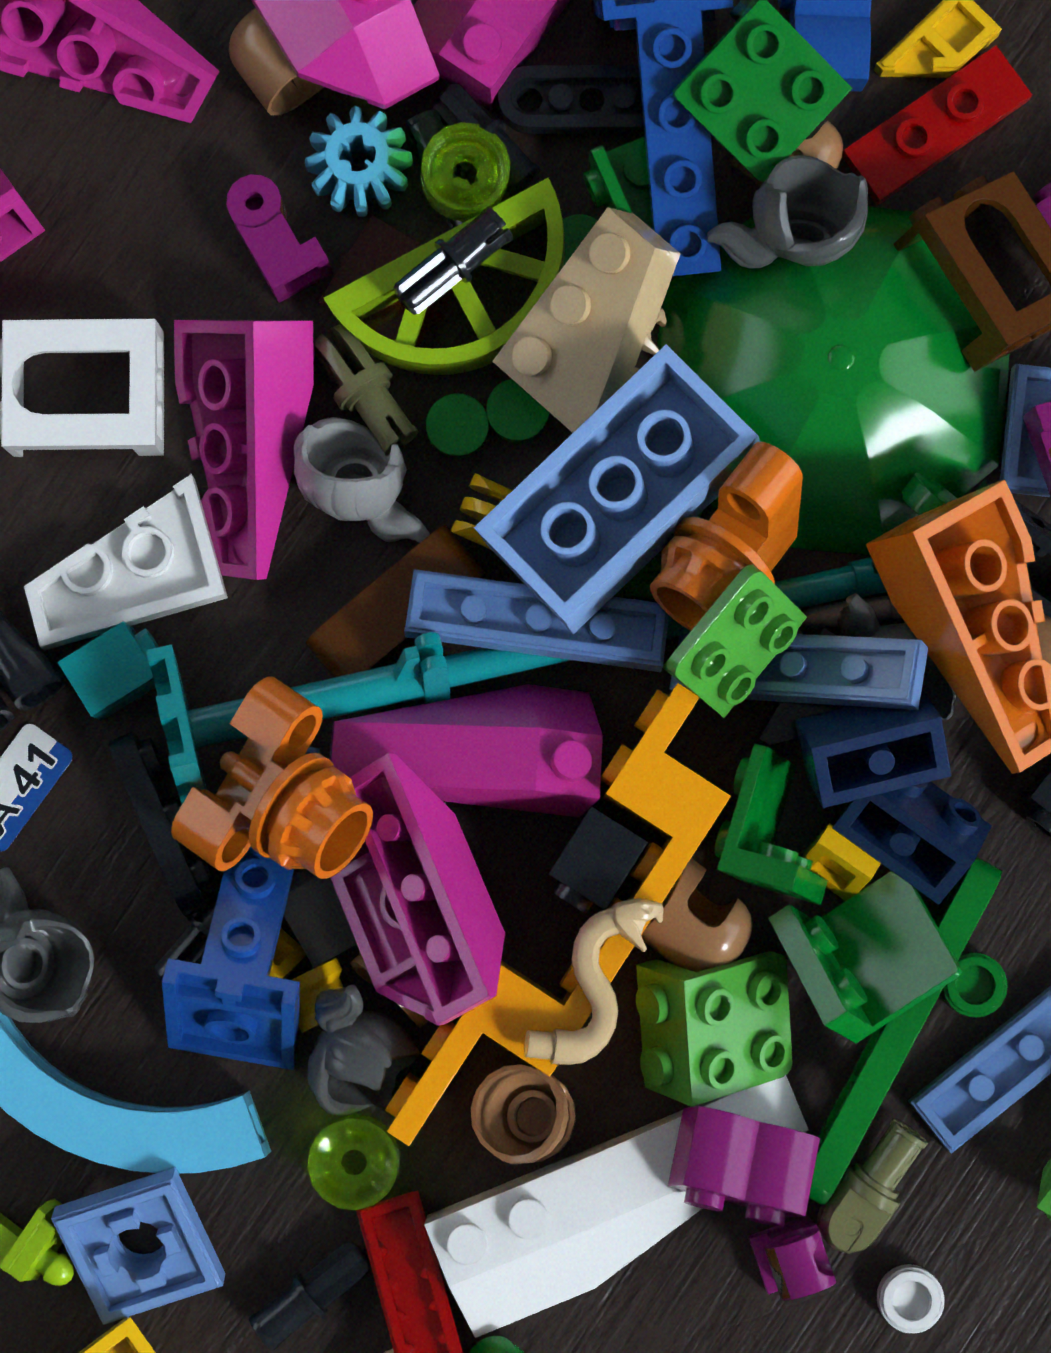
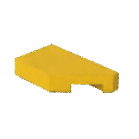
[874,0,1002,78]

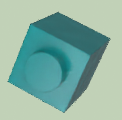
[58,621,159,721]

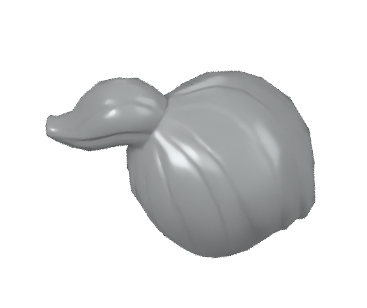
[293,417,430,543]

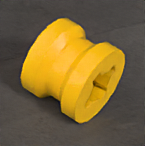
[292,958,343,1033]

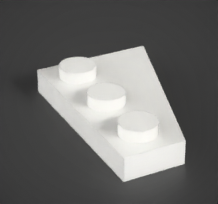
[24,474,228,650]

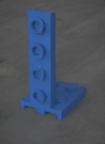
[593,0,734,276]
[162,747,320,1070]

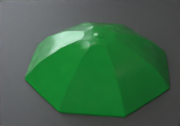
[657,206,1010,555]

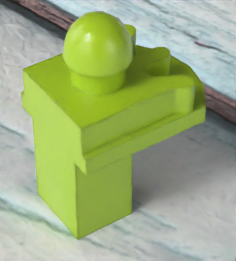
[0,1198,74,1286]

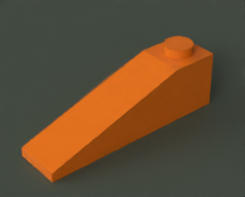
[865,480,1051,774]

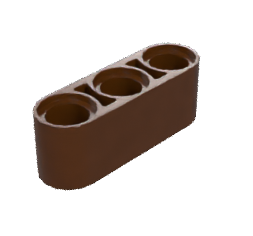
[305,525,488,677]

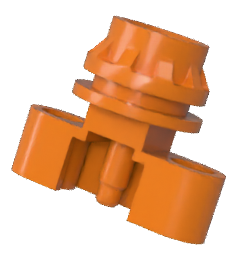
[650,442,803,631]
[171,676,373,879]

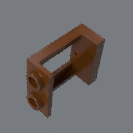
[894,171,1051,372]

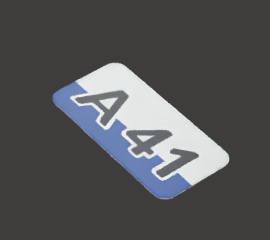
[0,724,72,852]

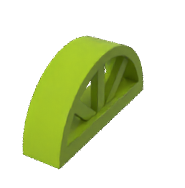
[324,177,565,375]

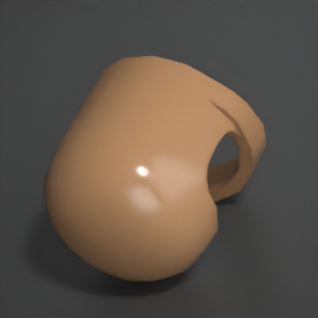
[229,8,325,115]
[641,858,753,972]
[471,1064,576,1164]

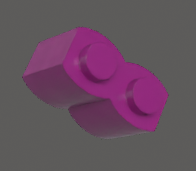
[668,1106,820,1227]

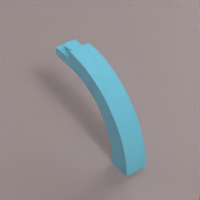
[0,1012,271,1174]

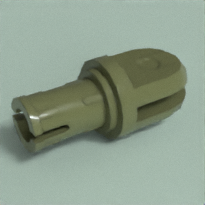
[314,325,419,455]
[817,1118,928,1254]

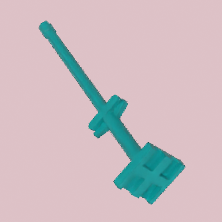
[146,557,887,804]

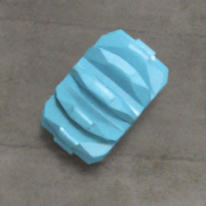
[305,106,413,217]

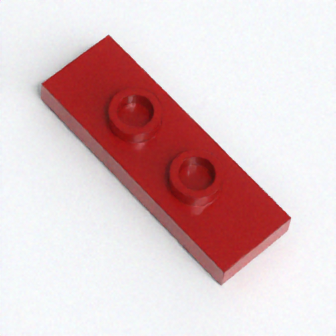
[842,45,1033,206]
[356,1190,463,1353]

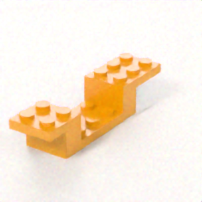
[385,683,731,1146]

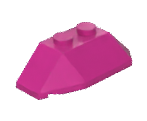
[251,0,440,109]
[330,753,505,1025]

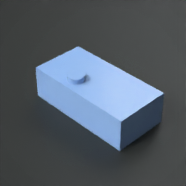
[474,344,760,634]

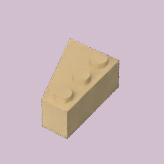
[492,207,681,433]

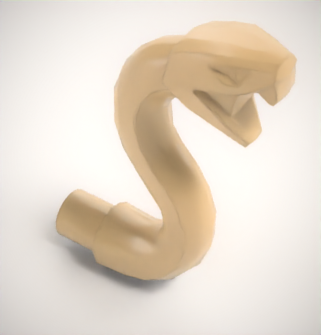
[524,898,664,1065]

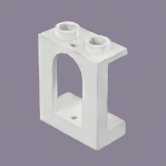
[0,319,164,457]

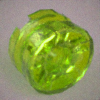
[420,122,511,221]
[307,1114,401,1210]

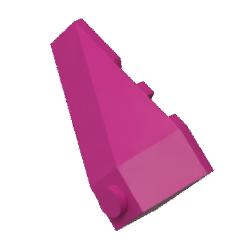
[329,684,603,818]

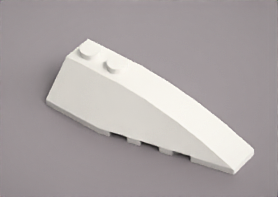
[424,1075,808,1338]

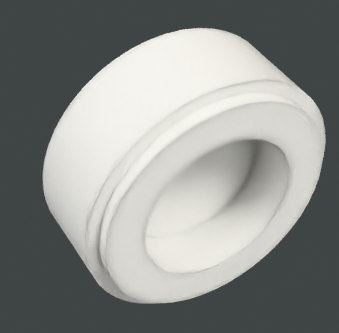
[877,1264,944,1333]

